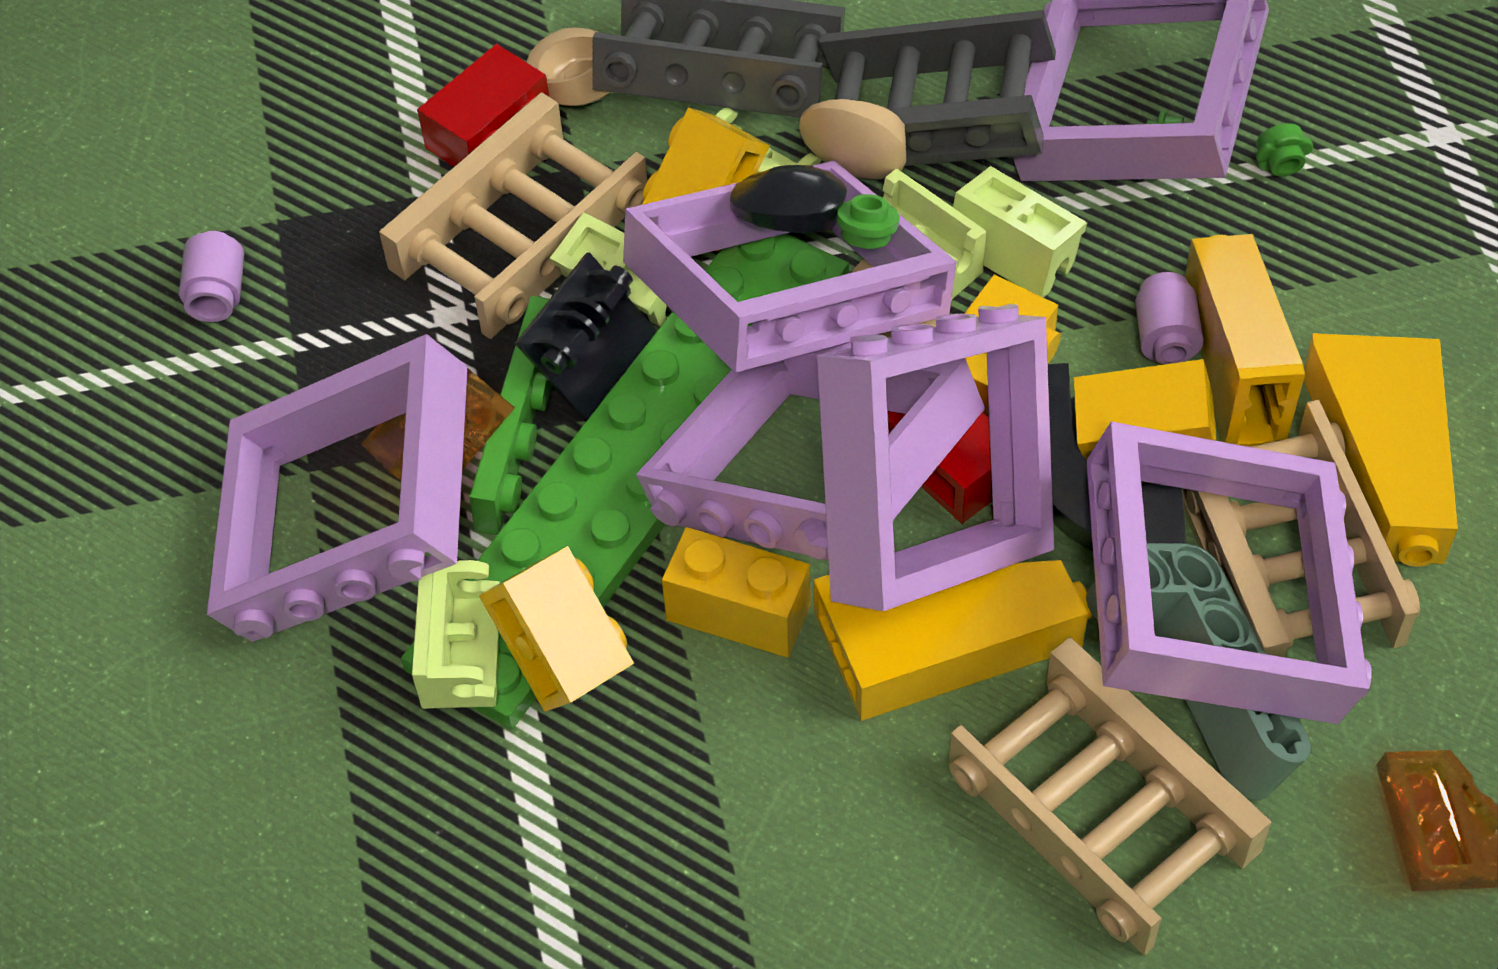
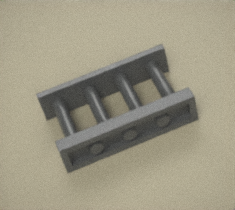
[592,0,845,118]
[800,10,1056,166]

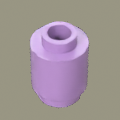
[179,231,244,322]
[1135,272,1203,365]

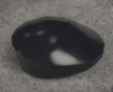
[730,165,847,233]

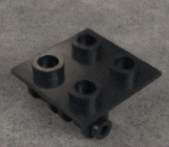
[514,252,657,422]

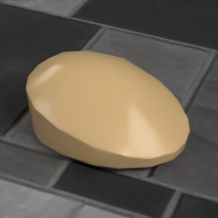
[527,27,610,106]
[799,99,906,180]

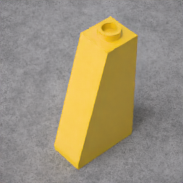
[1185,234,1305,447]
[1303,333,1458,567]
[814,560,1092,721]

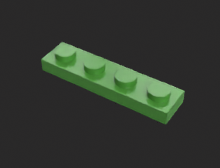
[469,296,551,535]

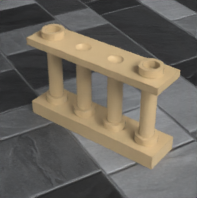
[379,92,647,339]
[1182,400,1420,657]
[948,637,1272,955]

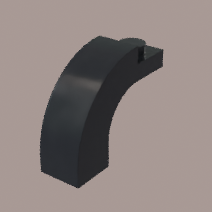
[1048,363,1186,551]

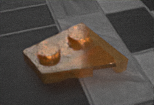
[1376,750,1498,891]

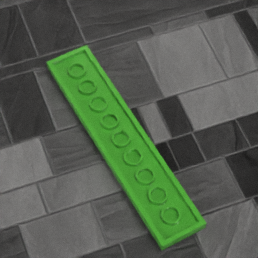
[401,234,849,730]

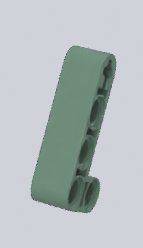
[1086,543,1311,800]

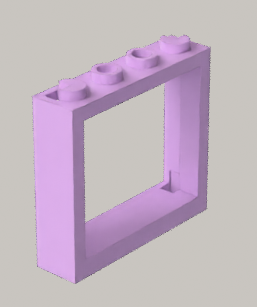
[1012,0,1269,181]
[623,161,957,373]
[817,304,1054,611]
[207,334,468,642]
[636,341,985,560]
[1086,422,1372,724]

